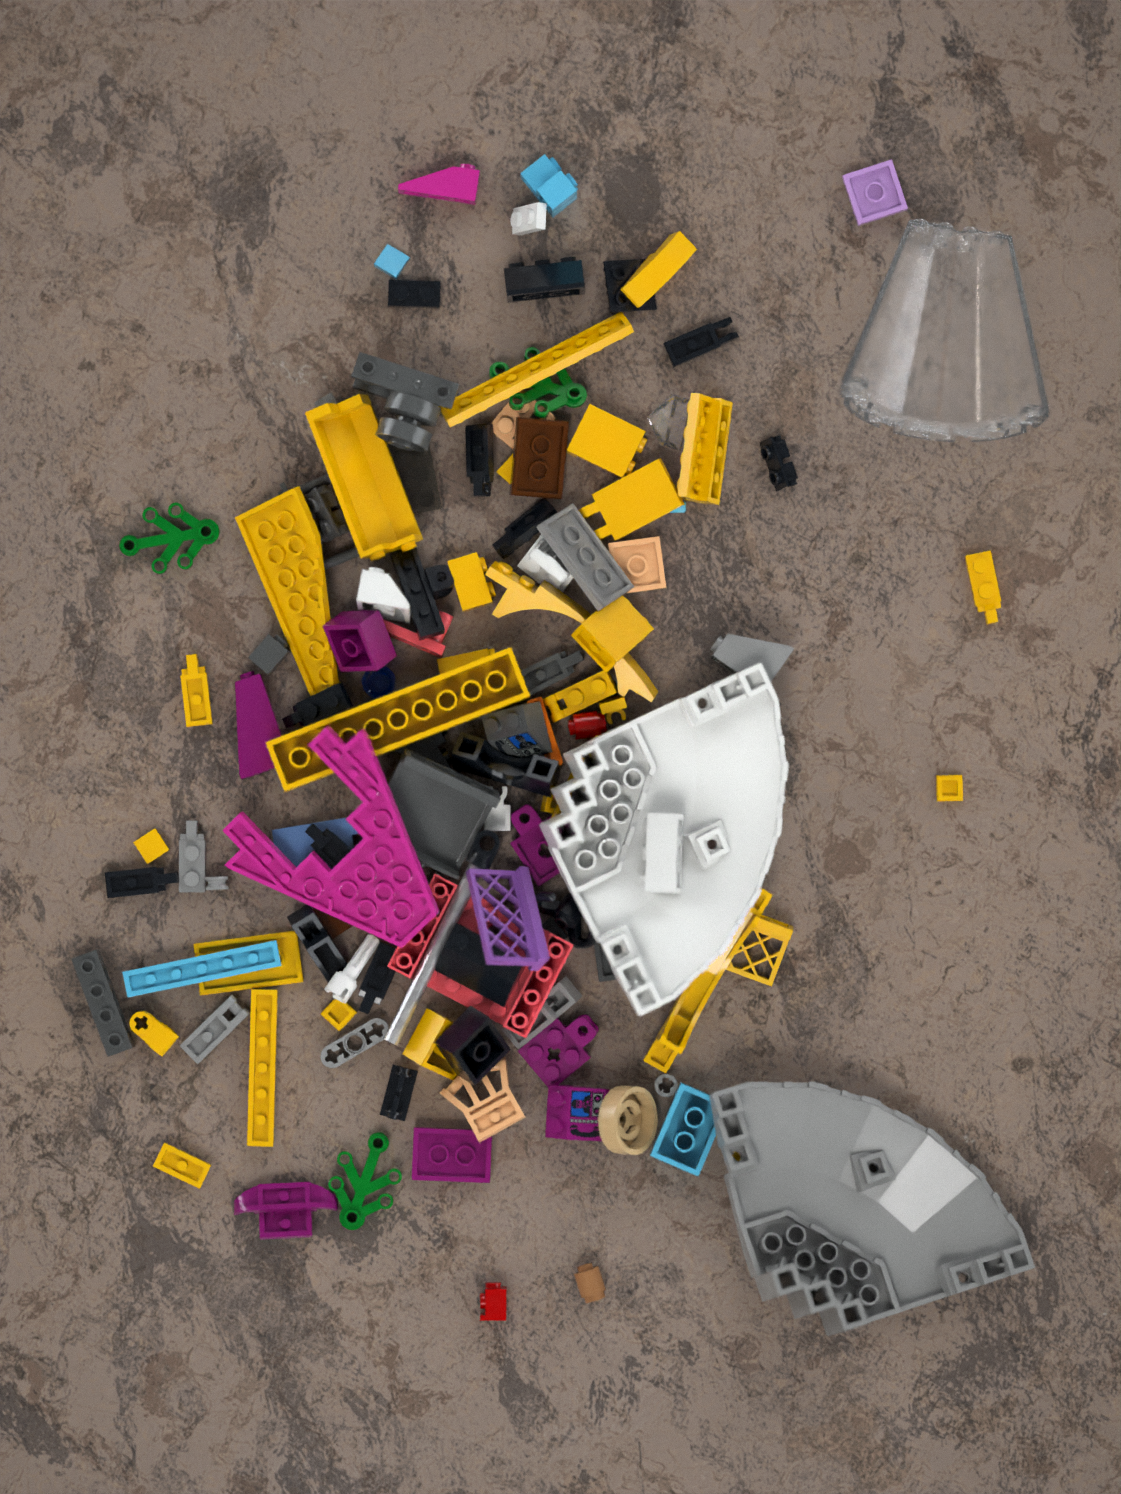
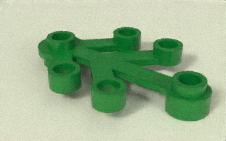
[489,347,587,418]
[119,503,220,574]
[328,1132,402,1230]

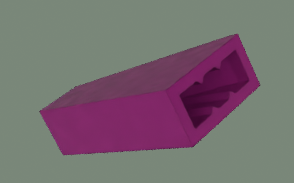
[235,671,283,780]

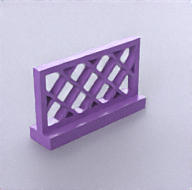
[466,866,550,971]

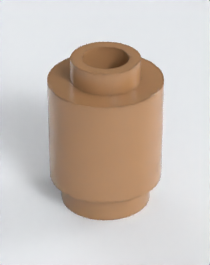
[574,1262,606,1303]

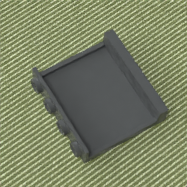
[387,748,501,880]

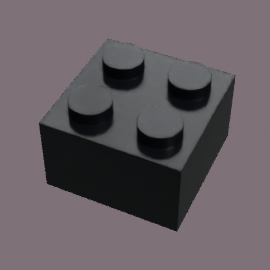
[434,1006,511,1086]

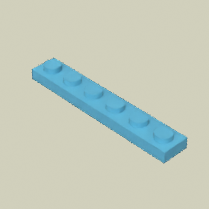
[122,940,282,998]

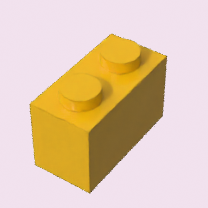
[447,552,496,612]

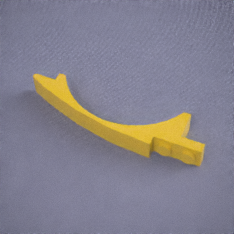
[485,560,658,702]
[643,888,773,1074]

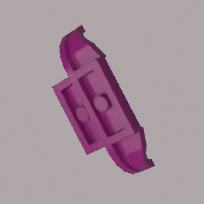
[234,1182,338,1240]

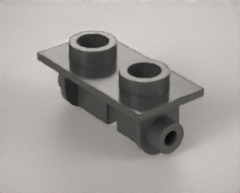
[306,485,349,541]

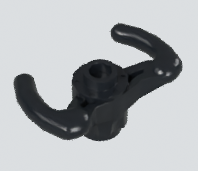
[535,892,596,949]

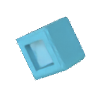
[374,244,410,280]

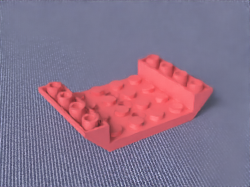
[387,874,574,1038]

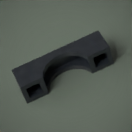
[451,732,560,798]

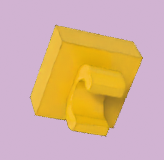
[598,694,627,724]

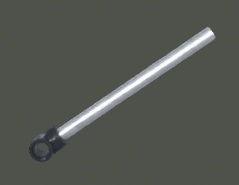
[384,830,501,1046]

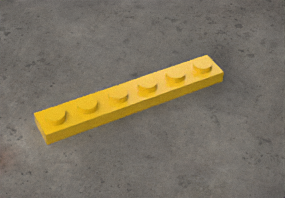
[247,989,278,1147]

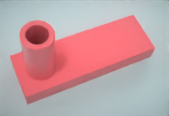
[383,611,453,658]

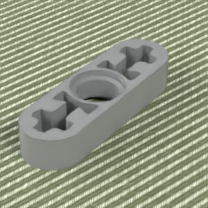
[320,1018,389,1068]

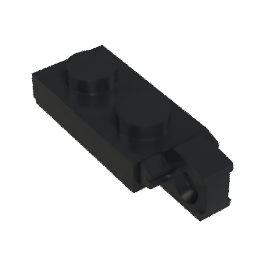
[465,423,494,497]
[492,498,558,559]
[282,682,353,728]
[305,824,352,869]
[105,867,179,898]
[358,941,396,1014]

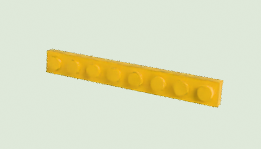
[438,312,634,427]

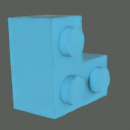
[520,154,578,218]

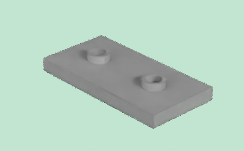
[536,503,634,611]

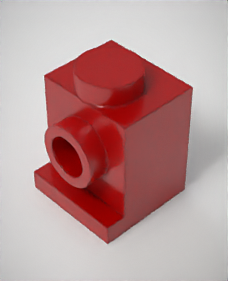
[480,1282,507,1321]

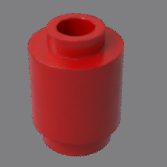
[568,711,607,740]

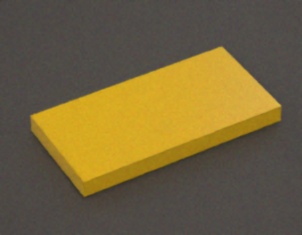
[193,931,304,995]

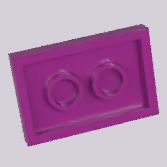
[412,1127,492,1183]

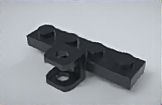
[389,547,454,640]

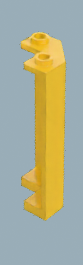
[305,394,423,561]

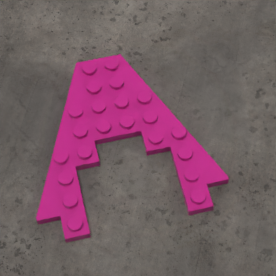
[222,725,440,948]

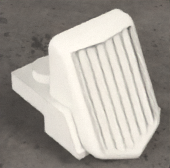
[517,534,573,592]

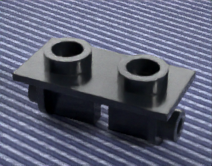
[760,435,798,492]
[380,1064,418,1121]

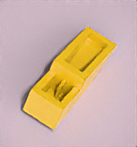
[620,231,697,308]

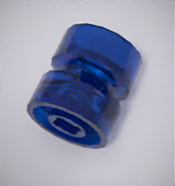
[362,666,397,700]

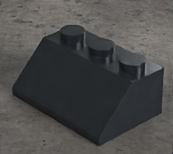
[504,257,585,303]
[435,923,526,1007]

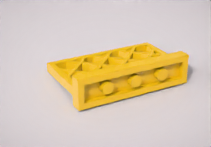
[726,915,793,987]

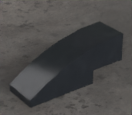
[287,905,348,983]

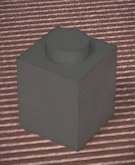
[248,634,290,676]

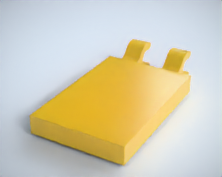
[578,458,685,541]

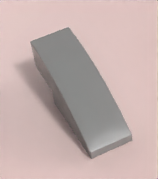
[502,976,582,1050]

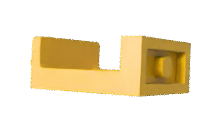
[567,404,648,479]
[571,595,654,673]

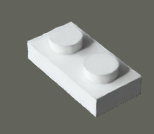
[510,202,547,235]

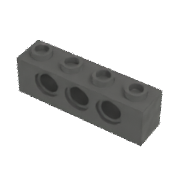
[71,949,135,1057]

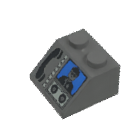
[481,701,552,758]

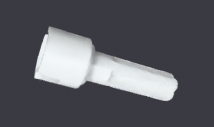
[324,934,380,1004]

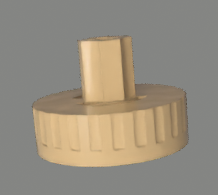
[598,1086,658,1155]

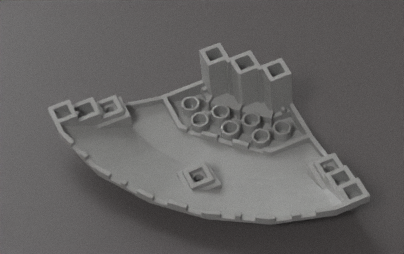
[709,1082,1035,1336]

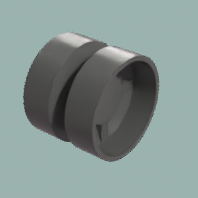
[375,391,441,452]

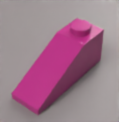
[398,164,480,205]

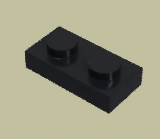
[388,280,441,309]

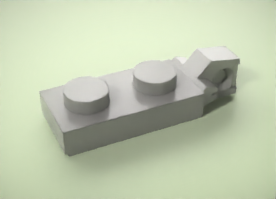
[179,820,206,892]

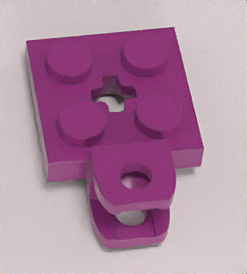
[510,804,560,887]
[518,1014,599,1087]

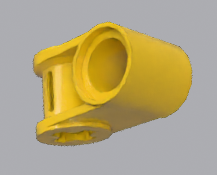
[129,1010,179,1057]

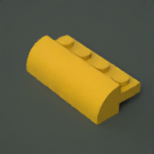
[677,393,733,505]

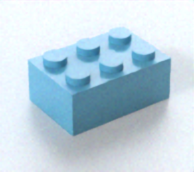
[650,1082,716,1176]

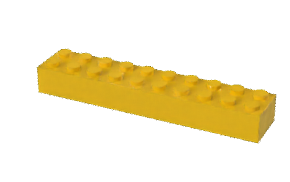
[265,647,530,792]

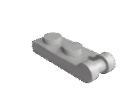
[180,995,250,1064]

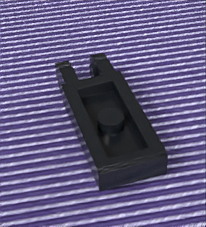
[663,317,739,368]

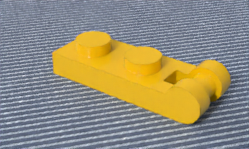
[543,670,618,723]

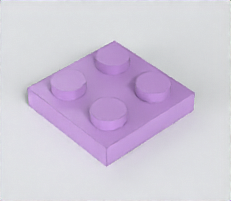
[842,159,908,226]

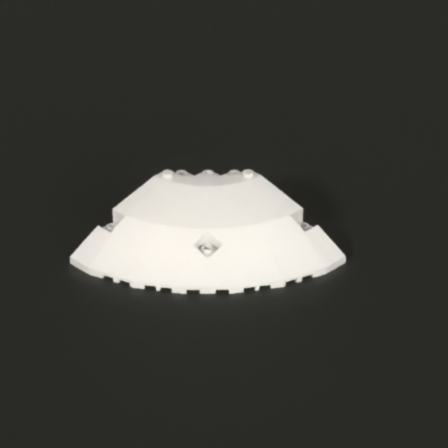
[539,663,788,1016]

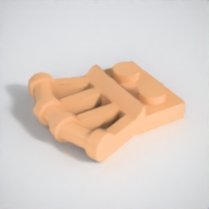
[439,1057,525,1143]

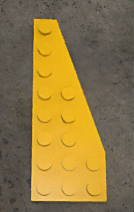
[235,486,339,696]

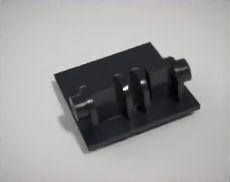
[603,259,657,315]

